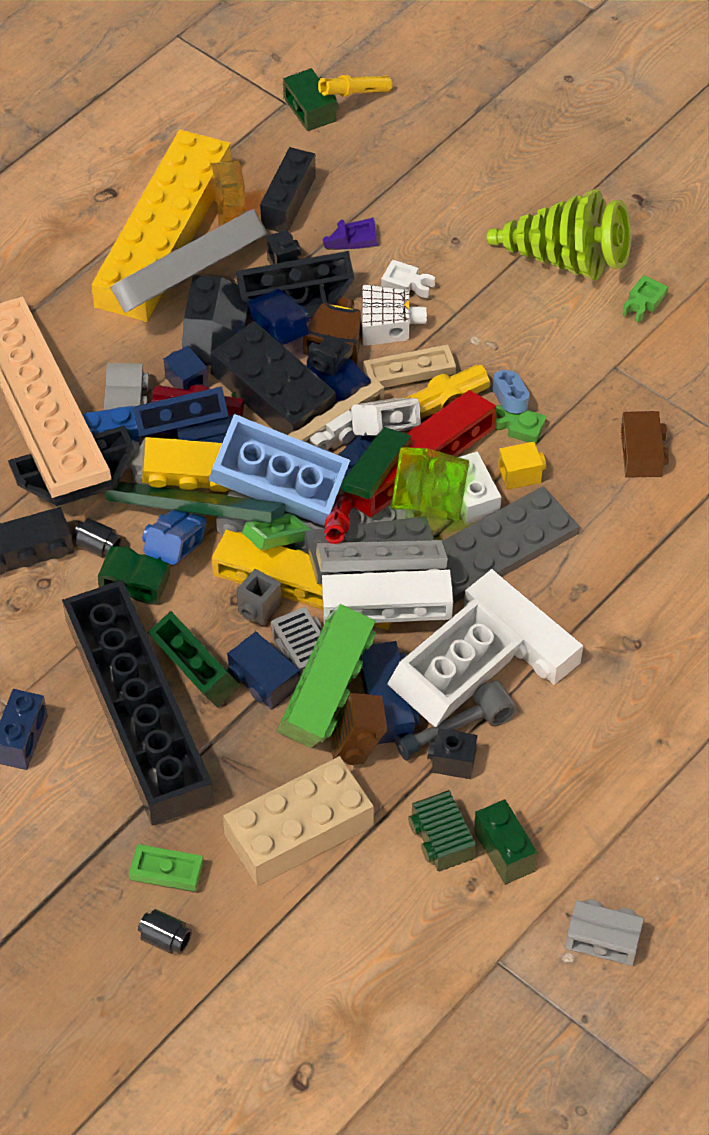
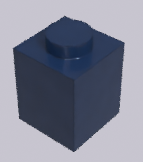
[163,346,209,390]

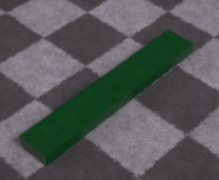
[105,481,285,524]

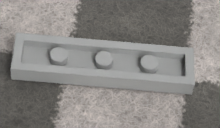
[316,540,448,573]

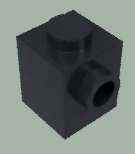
[427,728,478,780]

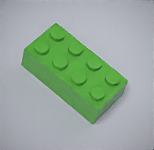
[276,604,376,748]

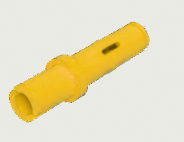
[318,75,392,97]

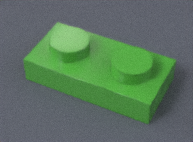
[242,513,311,550]
[129,844,204,892]

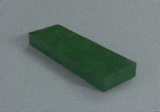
[342,427,411,500]

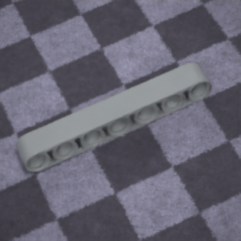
[110,209,268,313]

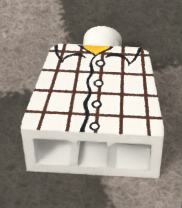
[363,285,427,346]

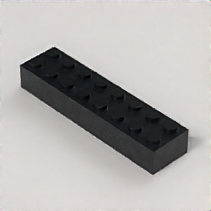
[62,580,214,826]

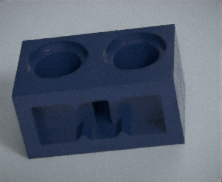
[0,689,48,770]

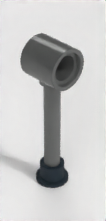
[395,681,517,761]

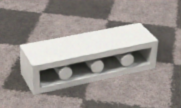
[322,569,453,624]
[464,569,583,685]

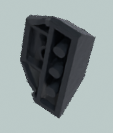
[236,251,354,325]
[182,273,249,366]
[8,425,134,506]

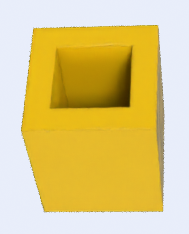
[498,441,546,490]

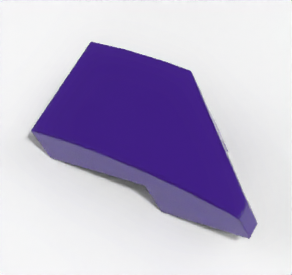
[323,218,379,249]

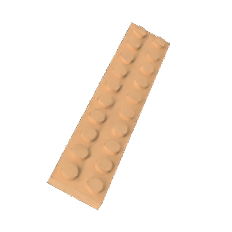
[0,297,111,498]

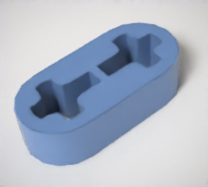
[493,370,529,413]

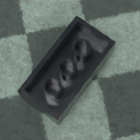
[210,321,336,435]

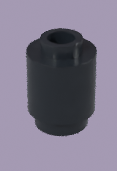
[73,518,122,558]
[138,909,192,954]

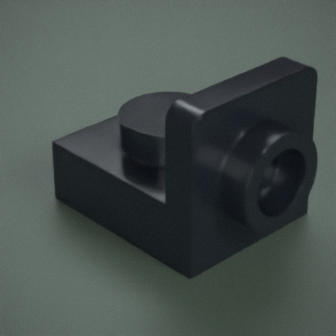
[308,334,353,377]

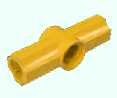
[405,364,490,420]

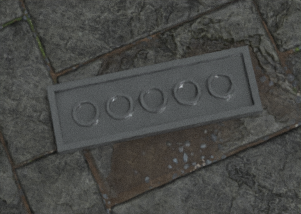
[439,486,580,604]

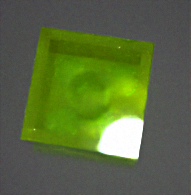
[391,447,469,521]

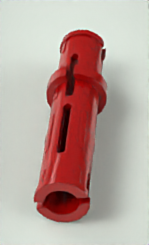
[324,494,353,544]

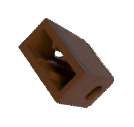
[303,297,362,365]

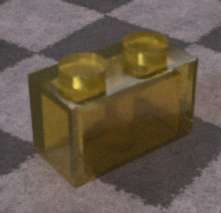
[212,160,246,227]

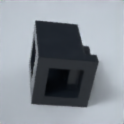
[266,230,301,265]

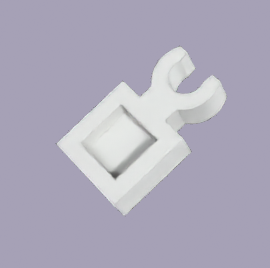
[381,260,435,298]
[309,410,357,451]

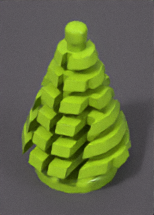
[486,189,631,281]

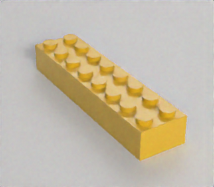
[91,129,232,322]

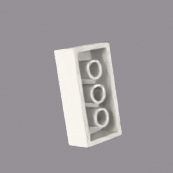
[387,598,524,727]

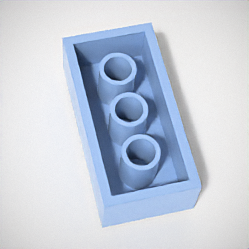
[209,414,350,526]

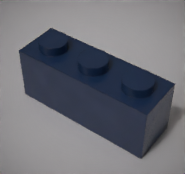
[133,386,229,437]
[359,641,419,744]

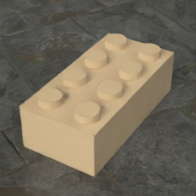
[223,756,374,886]

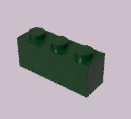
[147,611,241,708]

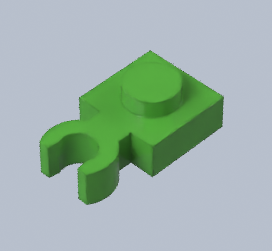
[622,275,668,323]
[495,405,546,445]

